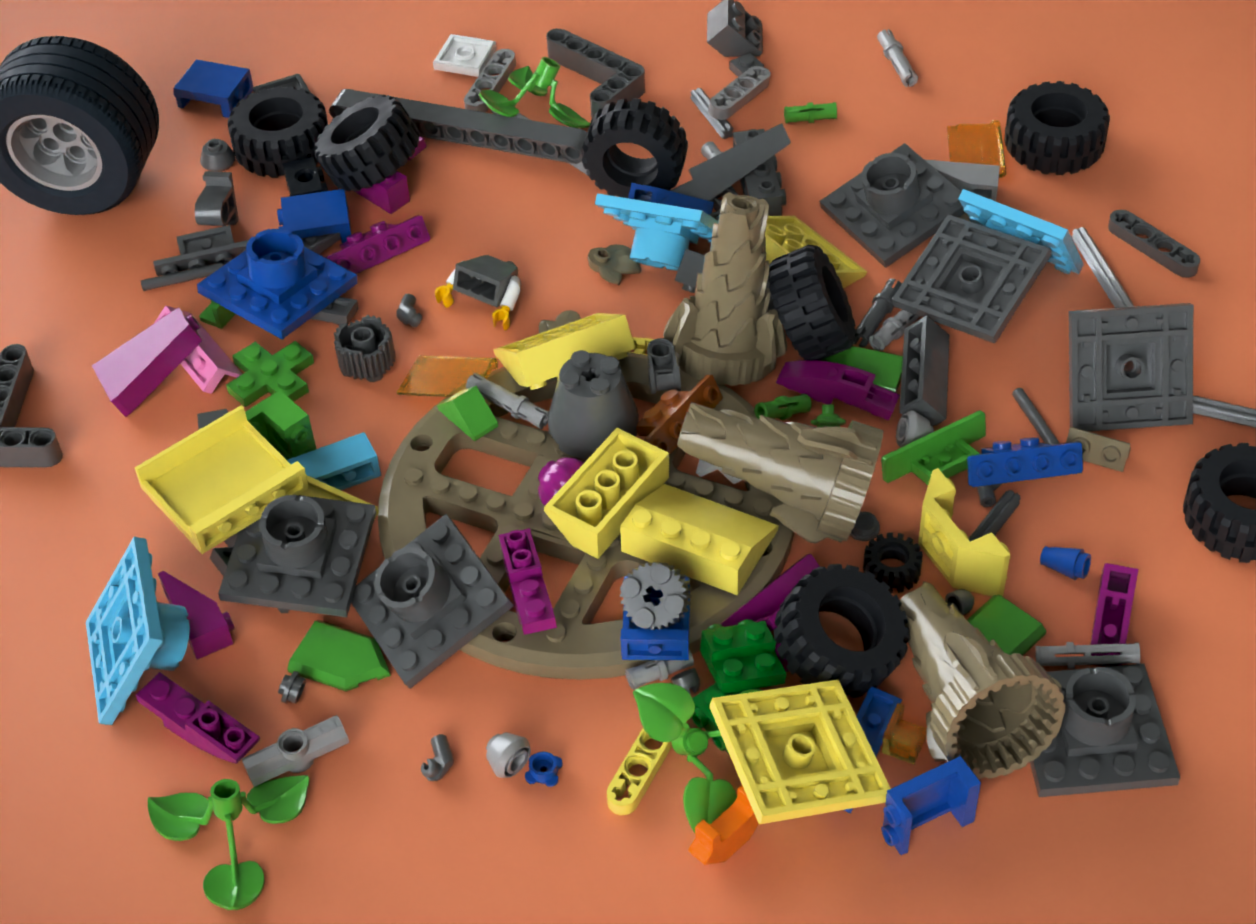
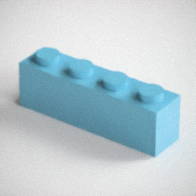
[287,432,381,491]

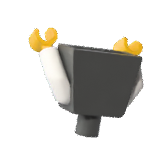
[435,255,521,330]

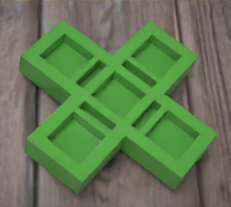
[226,341,314,407]

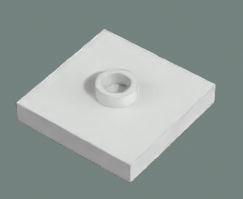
[433,34,497,77]

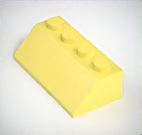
[544,428,669,559]

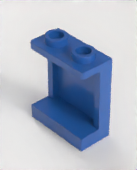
[173,59,253,118]
[277,189,352,243]
[620,576,690,660]
[881,756,981,856]

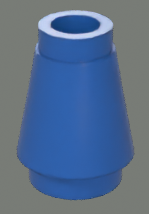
[1040,546,1091,580]

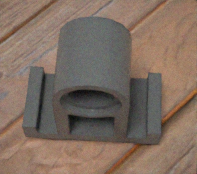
[195,171,239,226]

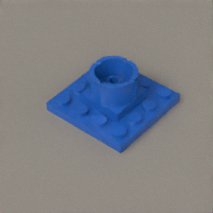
[197,229,358,339]

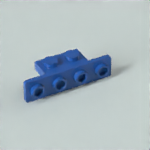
[967,438,1083,487]

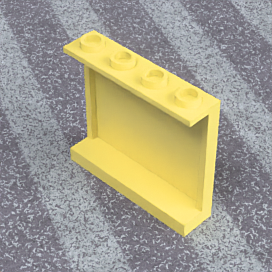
[135,405,309,554]

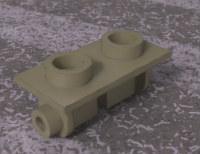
[1066,427,1131,472]

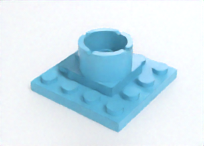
[958,189,1084,274]
[595,193,718,271]
[86,537,190,725]

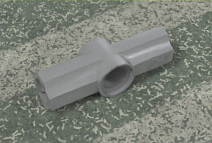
[242,715,350,787]

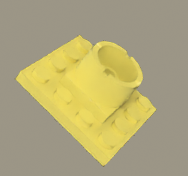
[709,679,891,825]

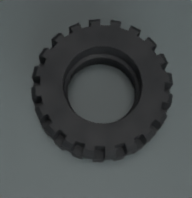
[1004,81,1110,175]
[228,86,328,178]
[315,95,419,191]
[581,98,688,198]
[768,245,857,361]
[1183,443,1256,563]
[774,564,910,698]

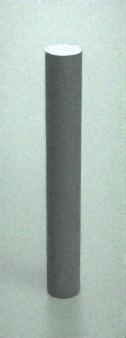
[141,262,223,291]
[1012,388,1060,445]

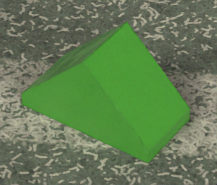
[437,386,498,441]

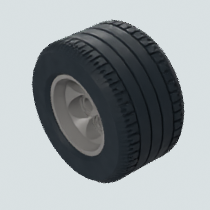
[0,36,159,215]

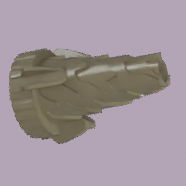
[663,192,787,386]
[677,402,883,544]
[900,581,1065,779]

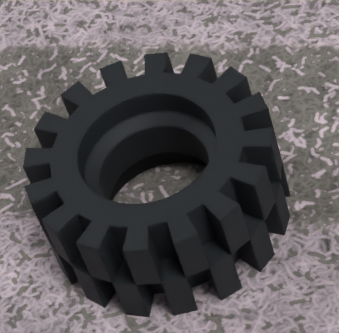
[863,532,923,593]

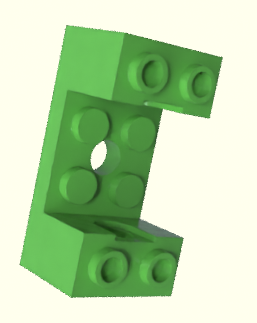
[245,390,316,460]

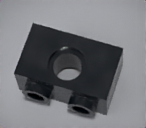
[282,157,328,196]

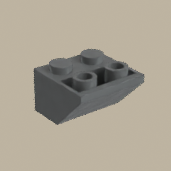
[707,0,763,57]

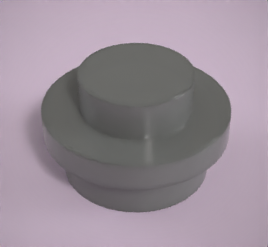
[850,512,880,541]
[278,671,306,704]

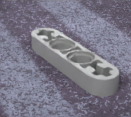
[464,49,516,112]
[708,66,771,120]

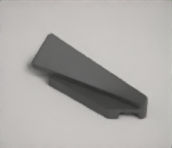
[670,123,791,201]

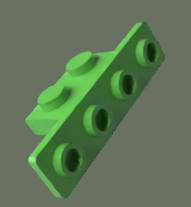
[881,410,986,485]

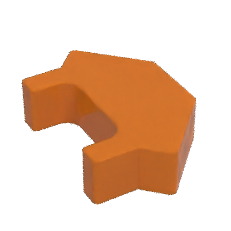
[688,785,759,865]

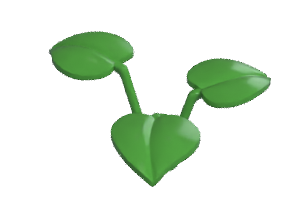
[479,57,590,128]
[633,683,763,833]
[148,775,309,910]

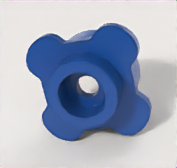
[525,752,563,787]

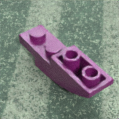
[776,360,900,421]
[498,528,557,635]
[136,672,260,764]

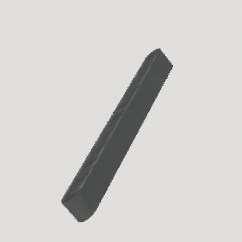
[329,89,587,164]

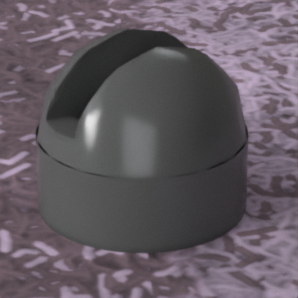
[945,589,974,615]
[671,668,700,695]

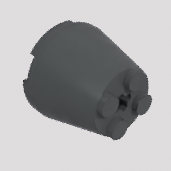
[548,350,639,459]

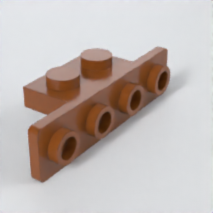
[637,375,723,455]

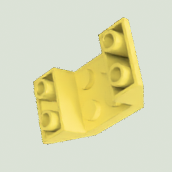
[918,468,1010,597]

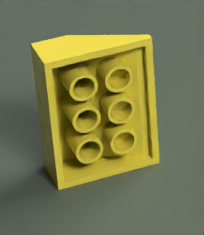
[765,215,867,288]
[493,313,635,390]
[620,484,779,596]

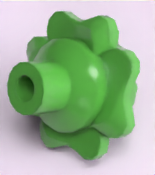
[811,404,846,427]

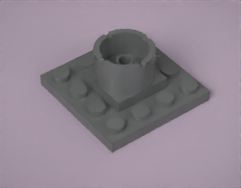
[819,143,965,268]
[891,214,1051,344]
[1069,303,1194,431]
[218,495,376,617]
[351,514,514,689]
[1030,663,1180,797]

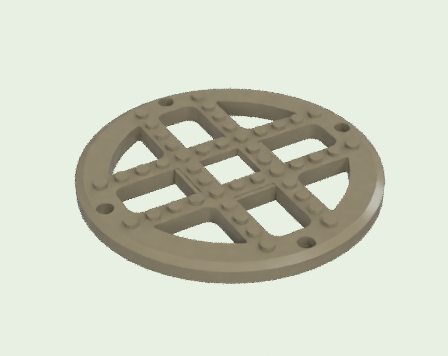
[378,352,794,680]

